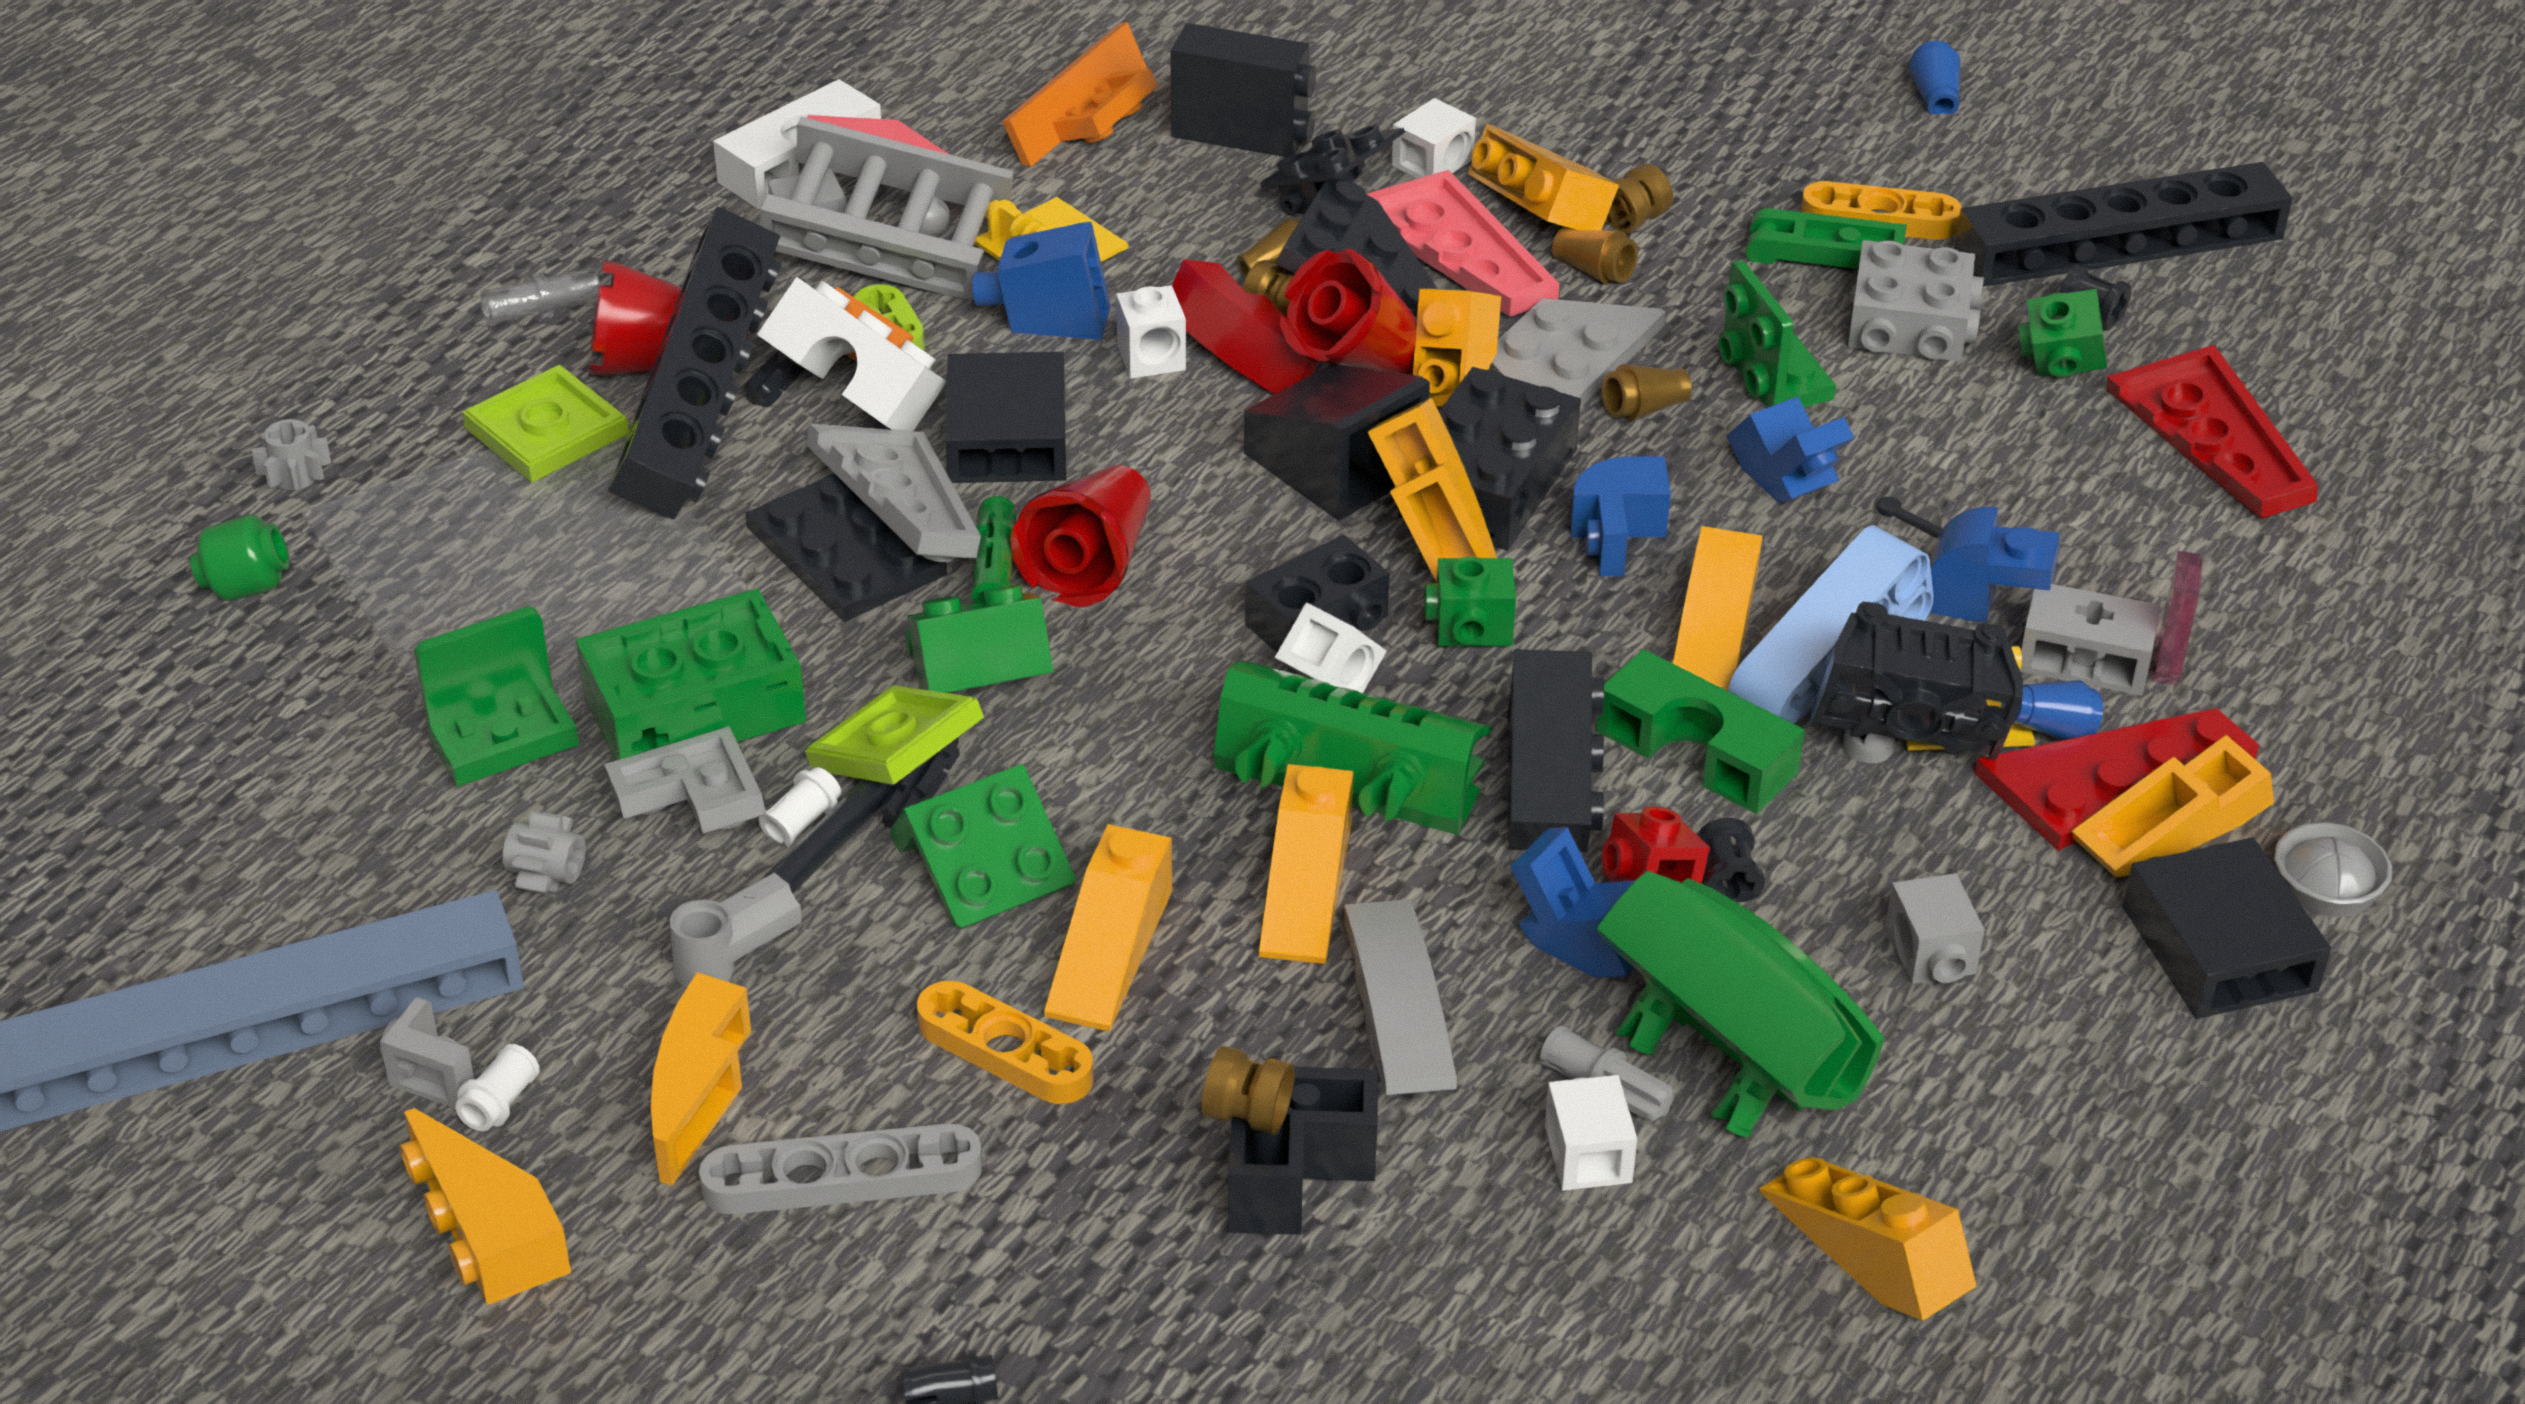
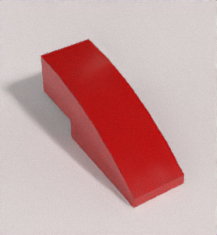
[1172,259,1318,394]

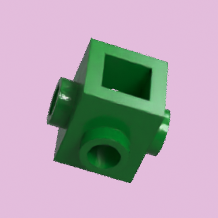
[2019,289,2108,377]
[1424,557,1516,646]

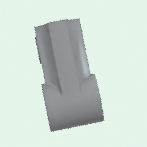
[670,873,802,987]

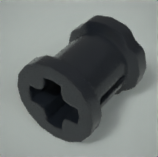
[2059,264,2132,331]
[1697,818,1765,903]

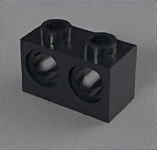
[1245,535,1390,653]

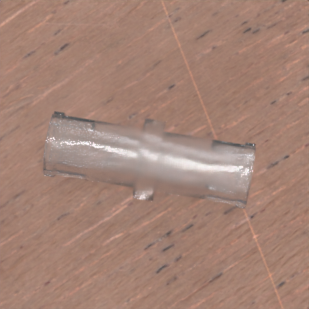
[480,267,599,326]

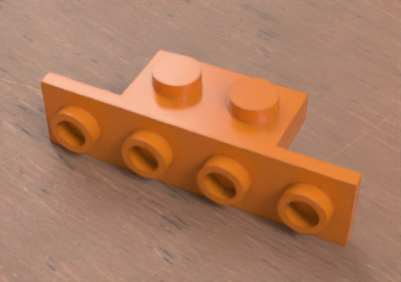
[1002,22,1158,167]

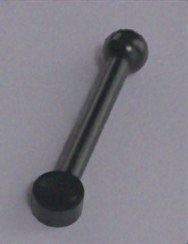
[1877,496,1943,539]

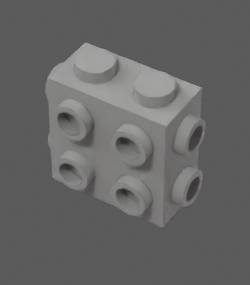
[1848,240,1984,361]

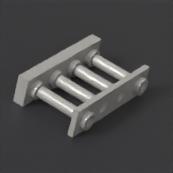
[760,117,1014,299]

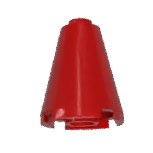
[1280,248,1417,375]
[589,260,747,376]
[1010,465,1151,607]

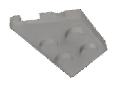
[1488,298,1666,408]

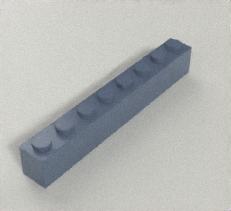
[0,890,524,1131]

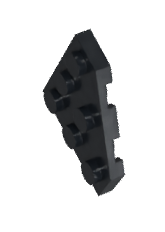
[1276,179,1438,318]

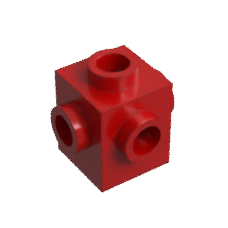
[1601,806,1710,884]

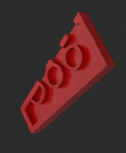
[2107,345,2318,519]
[1974,708,2259,851]

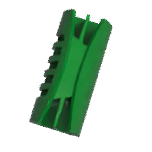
[1214,660,1492,835]
[1597,870,1884,1138]

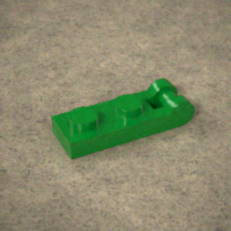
[1746,208,1907,269]

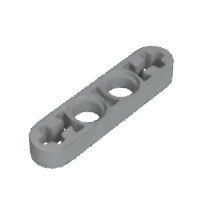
[699,1124,982,1214]

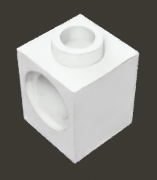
[1392,98,1476,178]
[1116,285,1186,379]
[1275,602,1387,693]
[1545,1075,1637,1190]

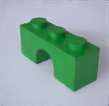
[1596,649,1805,815]

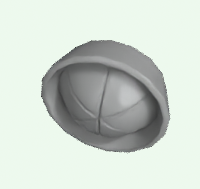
[2274,822,2393,917]

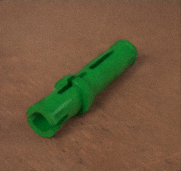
[971,496,1017,603]

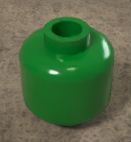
[190,514,290,601]

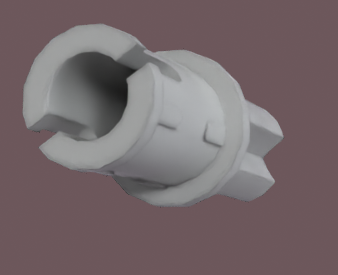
[1540,1025,1675,1121]

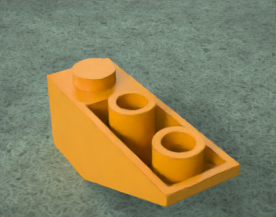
[1468,123,1619,230]
[399,1108,571,1305]
[1759,1157,1977,1321]

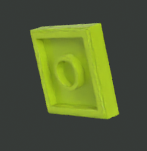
[462,365,629,483]
[804,685,984,785]

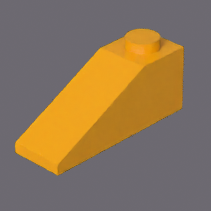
[1259,764,1353,964]
[1044,824,1172,1032]

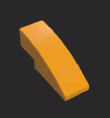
[1368,397,1497,581]
[1673,526,1763,691]
[2072,735,2274,878]
[651,972,752,1186]

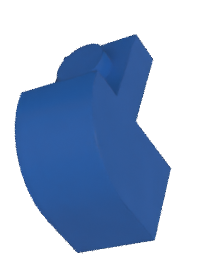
[1726,396,1854,503]
[1570,456,1671,576]
[1930,507,2060,622]
[1510,827,1635,977]

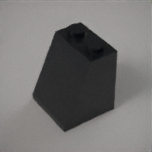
[1244,364,1430,521]

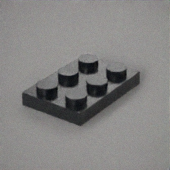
[745,473,947,622]

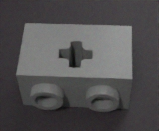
[2020,584,2161,696]

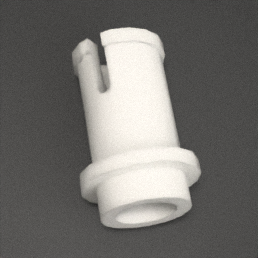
[759,767,841,847]
[455,1044,540,1131]

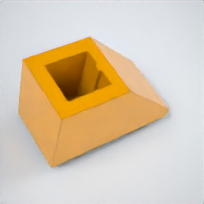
[1413,288,1501,407]

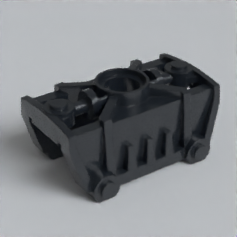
[1811,601,2023,760]

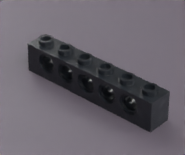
[1954,162,2293,287]
[608,206,782,520]

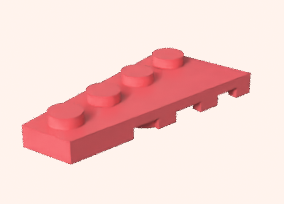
[1367,170,1559,317]

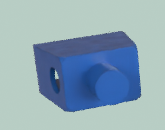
[972,222,1111,340]

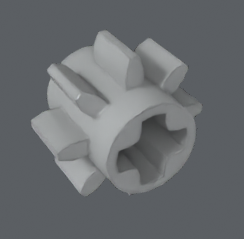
[252,419,331,490]
[503,811,586,894]

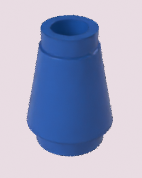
[1908,41,1961,114]
[2001,680,2103,740]

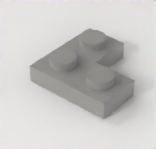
[604,726,766,834]

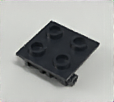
[1260,125,1405,215]

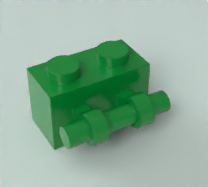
[904,584,1054,693]

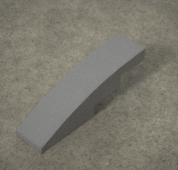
[1344,899,1457,1095]

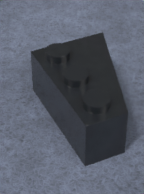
[1508,649,1604,853]

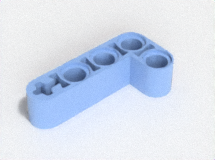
[1728,525,1934,724]

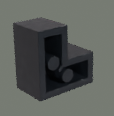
[1228,1067,1378,1235]

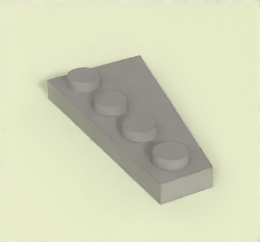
[806,423,981,562]

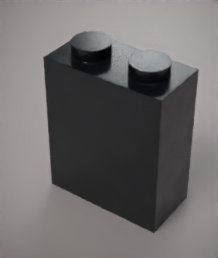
[1170,23,1316,157]
[945,352,1067,483]
[2122,837,2331,1019]

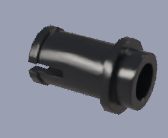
[901,1349,999,1404]

